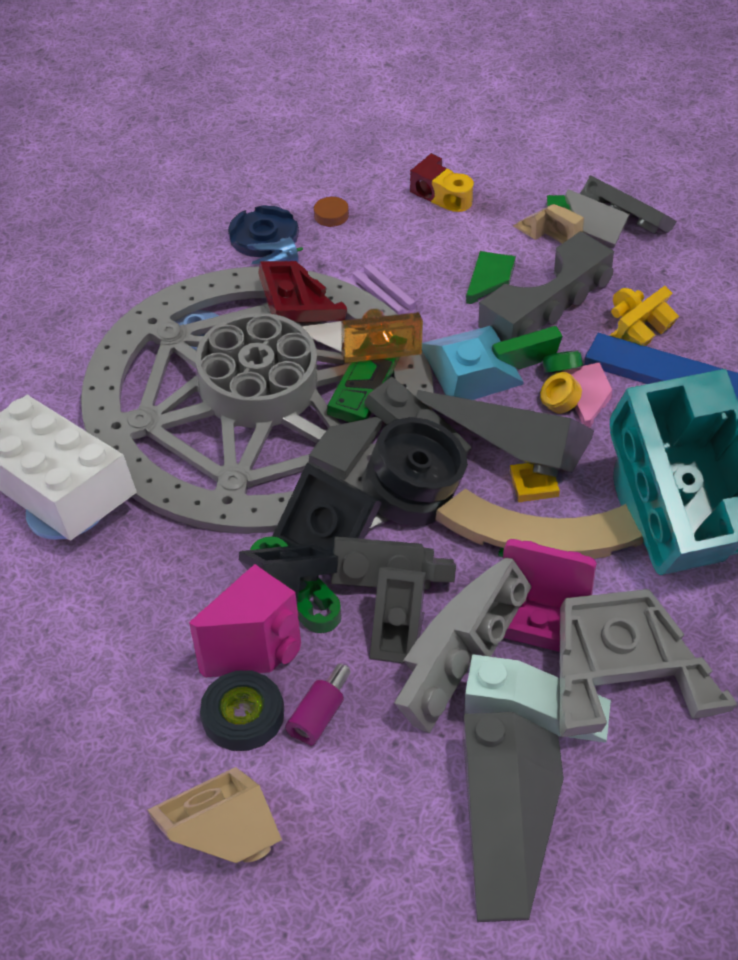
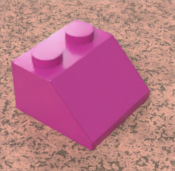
[189,564,301,678]

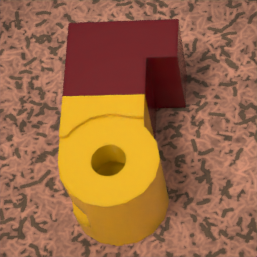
[410,153,474,212]

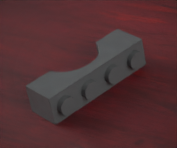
[478,231,614,342]

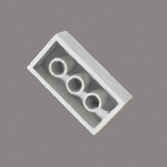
[0,395,137,541]

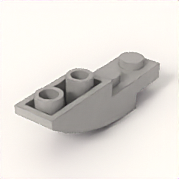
[394,558,532,733]

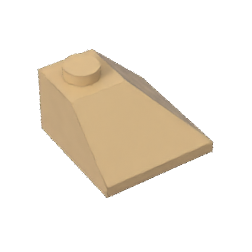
[148,767,282,863]

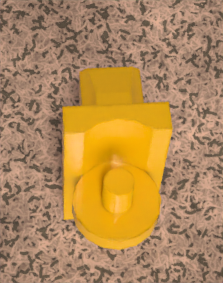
[609,285,679,346]

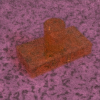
[341,309,423,363]

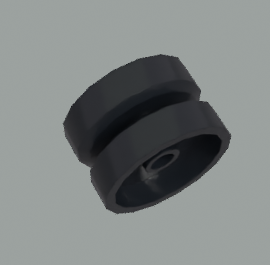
[362,417,468,526]

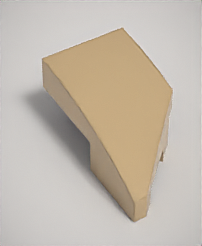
[513,204,584,244]

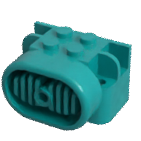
[609,369,738,575]

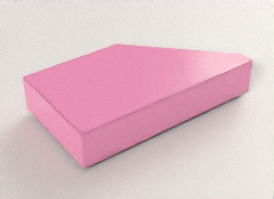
[562,363,612,428]

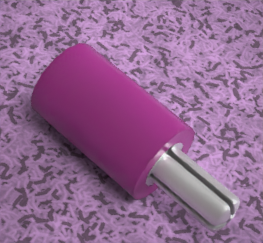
[285,664,351,746]

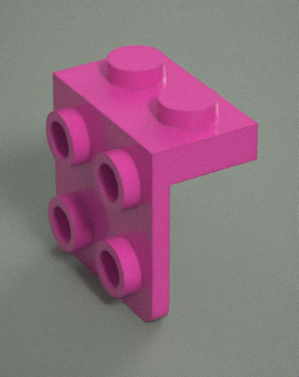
[503,539,597,652]

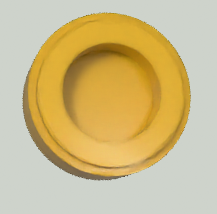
[540,372,582,414]

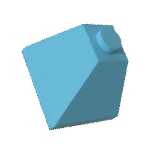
[421,326,524,400]

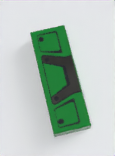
[327,326,407,422]

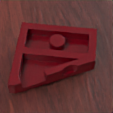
[258,261,347,322]

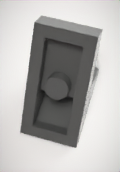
[369,567,426,663]

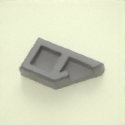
[565,189,629,248]

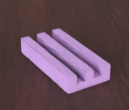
[341,264,416,317]

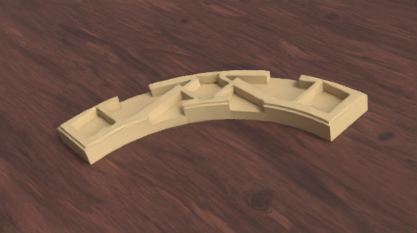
[436,488,643,559]

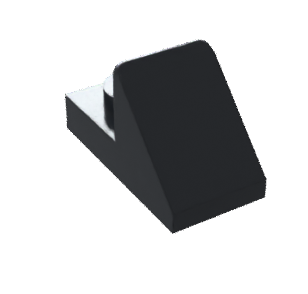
[238,544,339,605]

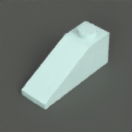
[465,654,611,743]

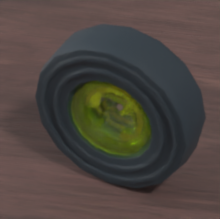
[200,670,284,751]

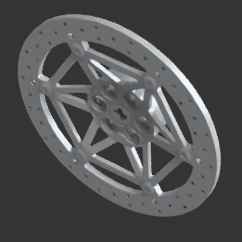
[81,267,434,534]

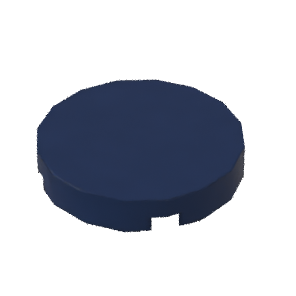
[228,205,299,257]

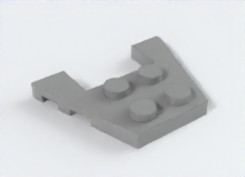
[559,589,737,737]

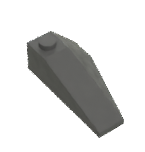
[416,390,594,477]
[463,712,564,922]

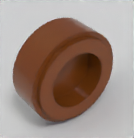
[314,196,349,227]

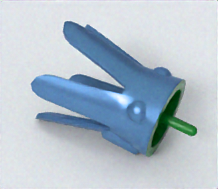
[247,237,303,264]

